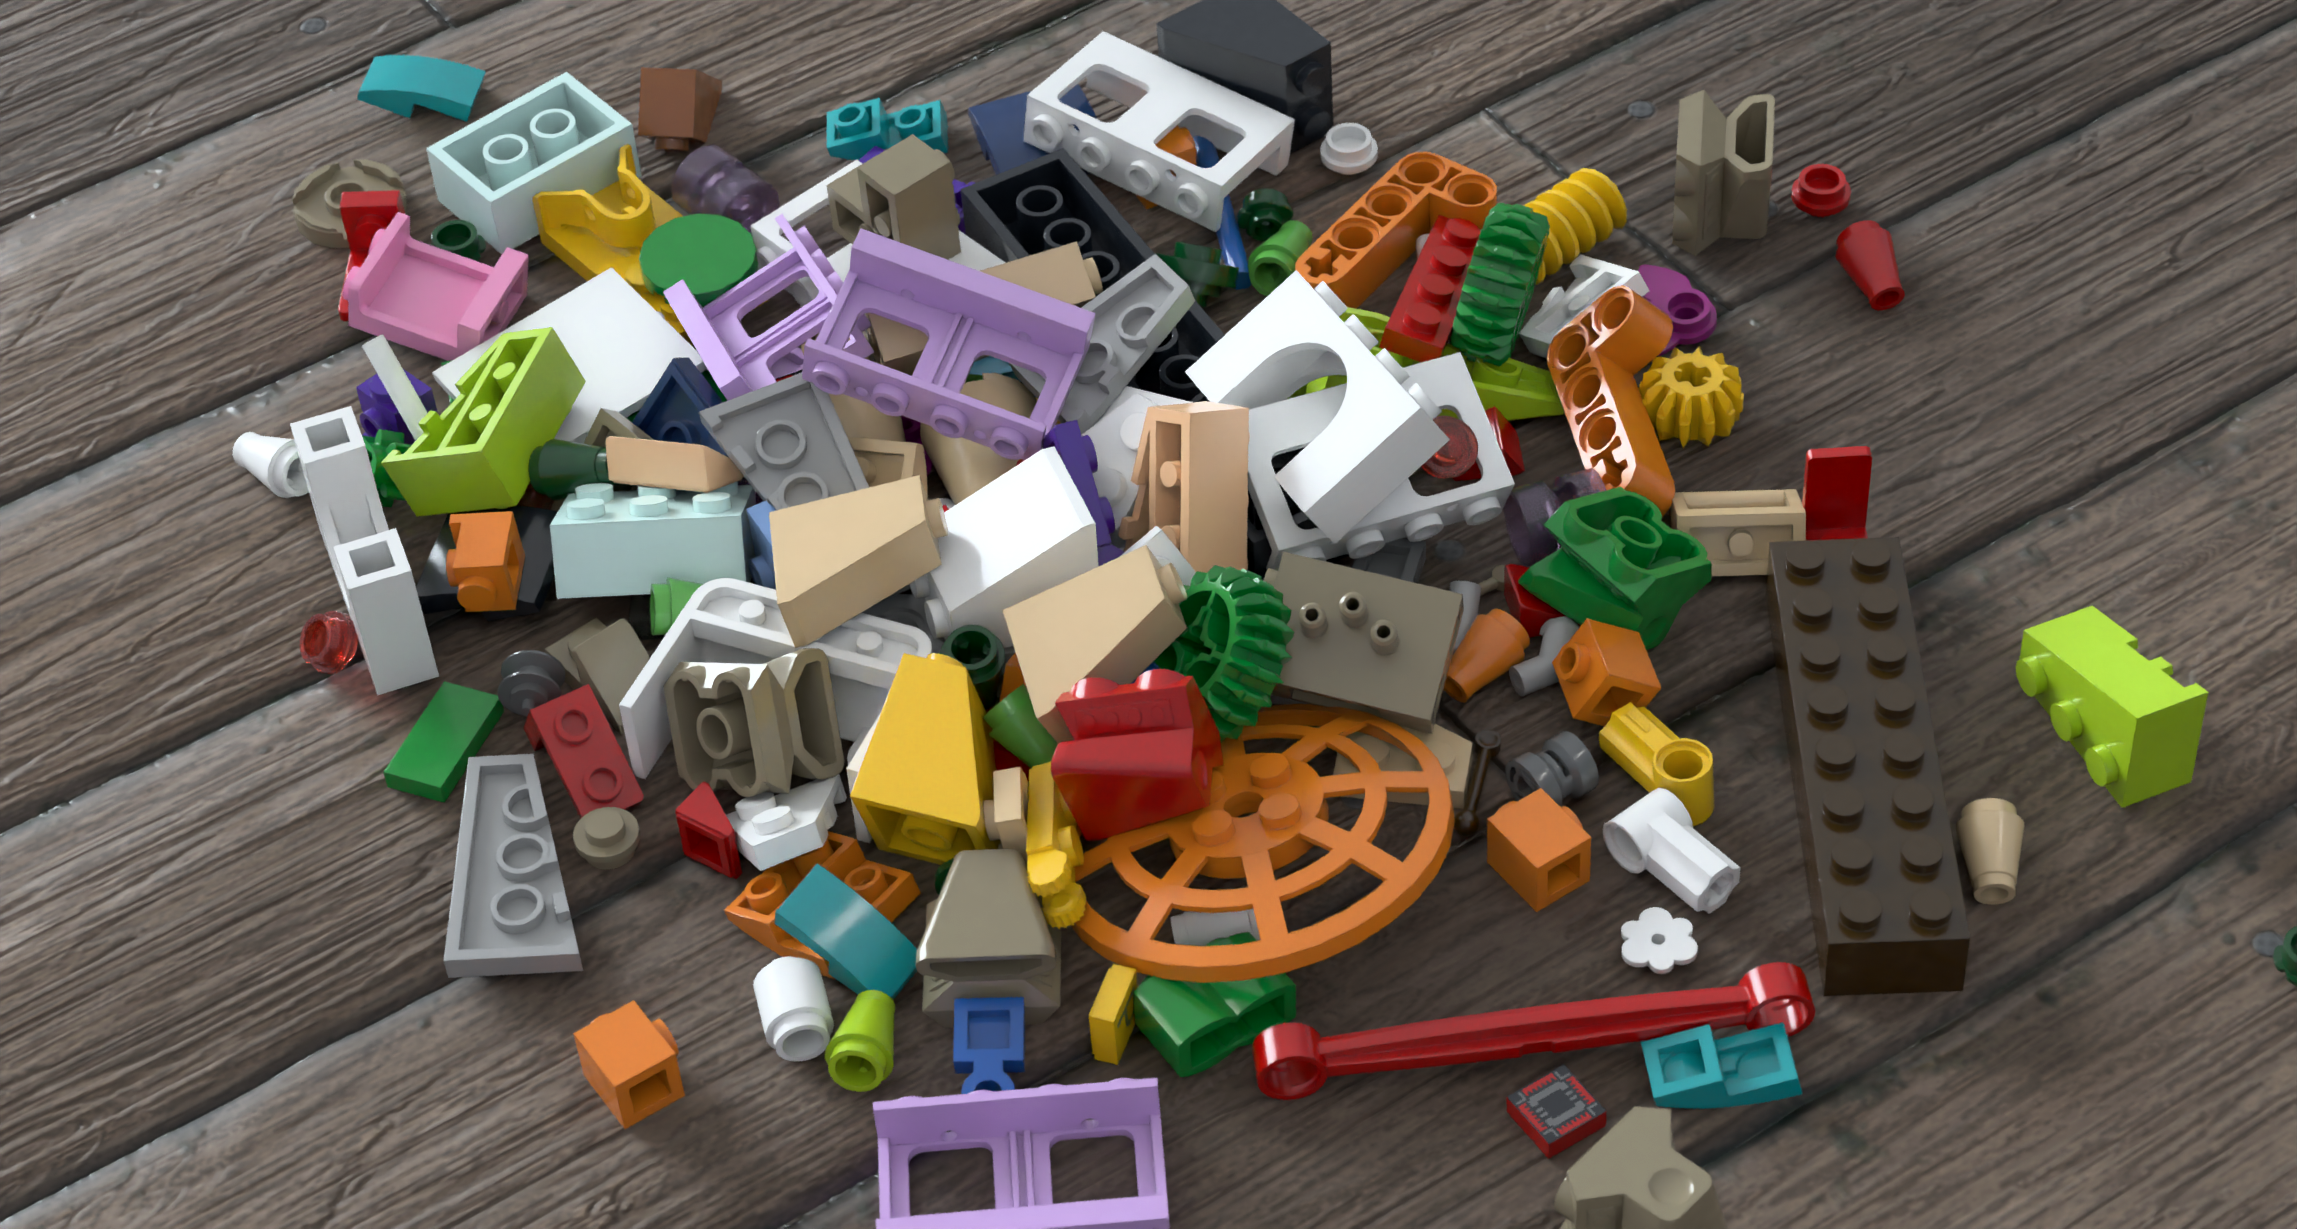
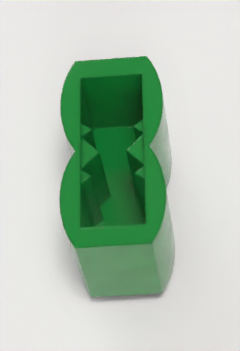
[1133,932,1296,1077]

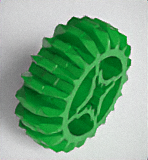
[1450,202,1550,367]
[1154,565,1295,743]

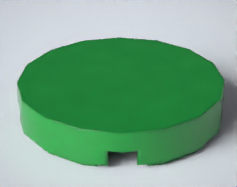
[639,214,758,308]

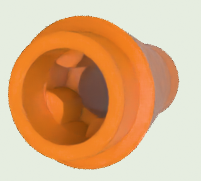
[1443,609,1530,703]

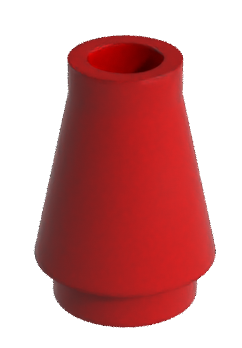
[1836,220,1905,311]

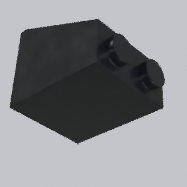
[1156,0,1333,154]

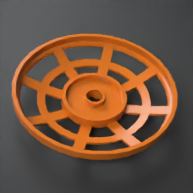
[1071,704,1455,983]

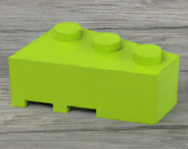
[381,327,586,517]
[2016,605,2208,808]

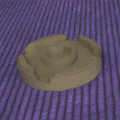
[292,159,408,248]

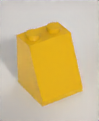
[850,653,1001,865]

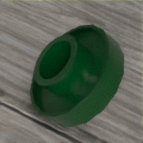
[1155,242,1239,307]

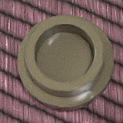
[573,807,640,869]

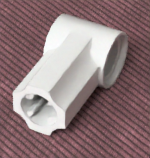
[1602,787,1740,914]

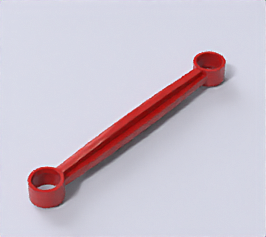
[1252,962,1815,1100]

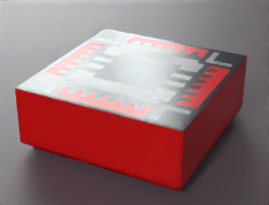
[1507,1064,1607,1159]

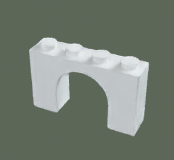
[1185,270,1450,544]
[290,406,439,695]

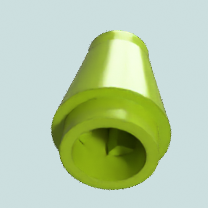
[825,990,895,1092]

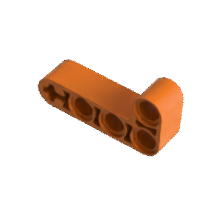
[1295,152,1497,309]
[1546,285,1675,517]

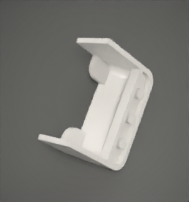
[619,578,932,843]

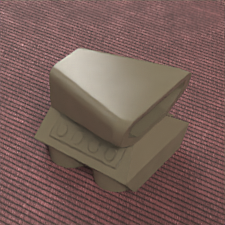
[1672,90,1775,256]
[663,648,844,798]
[916,849,1061,1028]
[1554,1106,1728,1229]

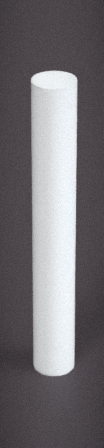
[362,335,428,441]

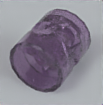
[671,145,779,235]
[1503,468,1606,567]

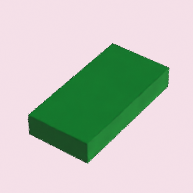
[383,681,504,803]

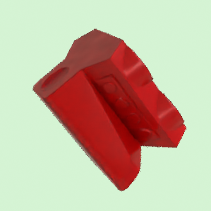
[1051,669,1223,841]

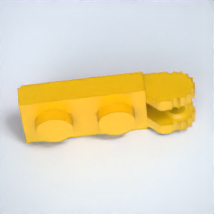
[1026,762,1086,929]

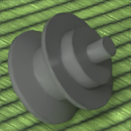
[498,650,565,716]

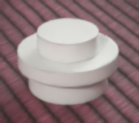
[1320,123,1378,175]

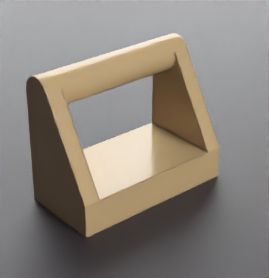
[1670,489,1806,576]

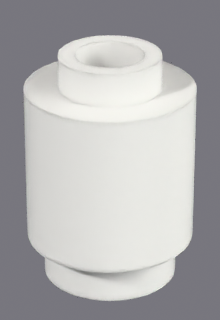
[753,956,834,1061]

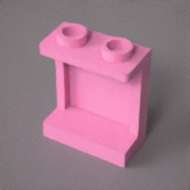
[343,212,528,361]

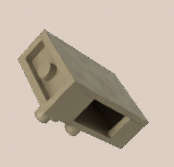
[1264,552,1464,734]

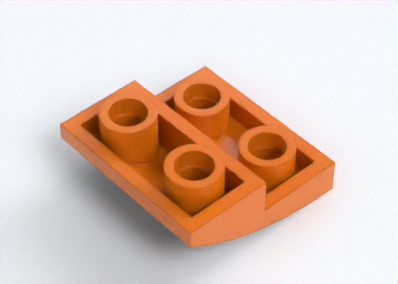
[724,831,921,979]

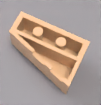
[1118,401,1250,573]

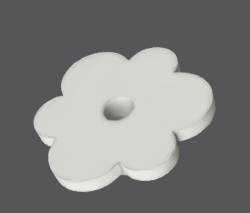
[1621,907,1698,974]

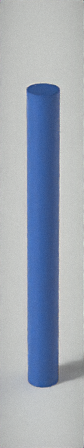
[1193,136,1252,290]

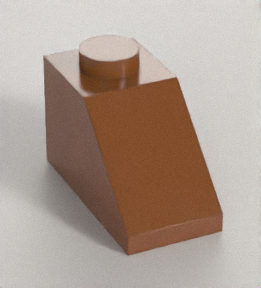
[638,67,722,152]

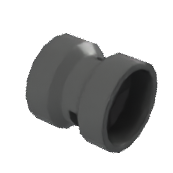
[1505,731,1599,807]

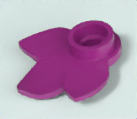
[1638,265,1717,357]

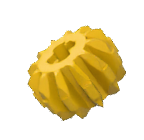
[1639,346,1744,448]

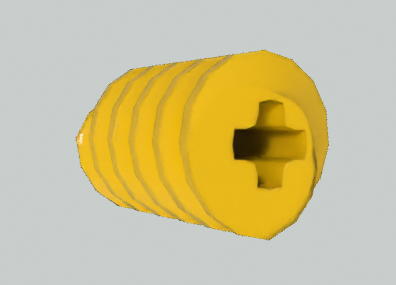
[1523,168,1627,285]

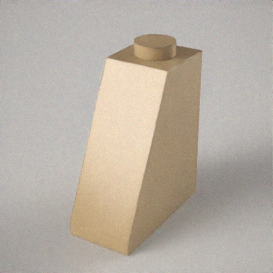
[769,475,948,648]
[1002,545,1187,744]

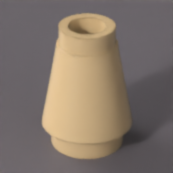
[1956,798,2025,904]

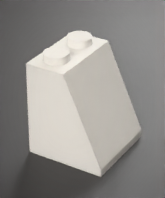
[909,446,1099,648]

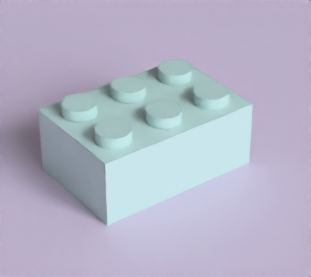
[426,72,642,254]
[550,481,756,599]

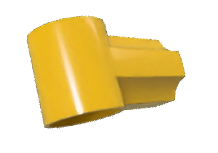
[1599,702,1714,827]

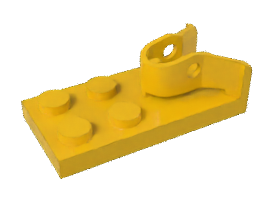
[532,144,769,346]

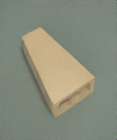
[866,241,1103,376]

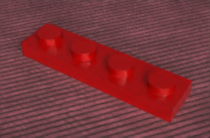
[1379,215,1481,363]

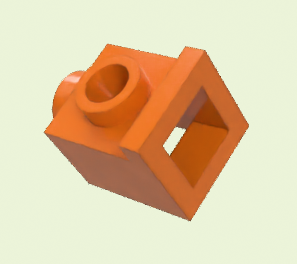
[446,511,525,612]

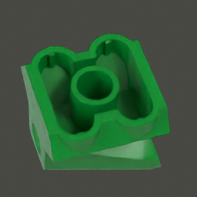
[1518,487,1712,650]

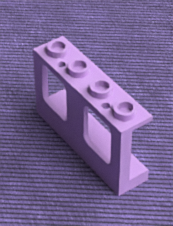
[663,214,874,400]
[802,228,1096,460]
[873,1078,1170,1229]

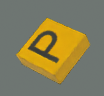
[1088,964,1138,1065]

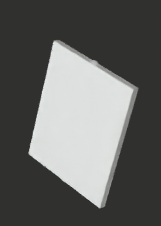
[432,267,708,444]

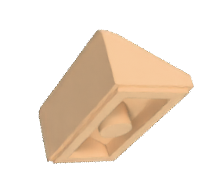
[605,436,744,493]

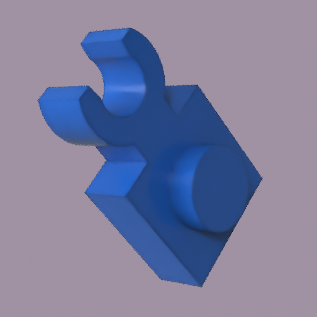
[953,997,1025,1094]

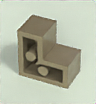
[826,134,961,260]

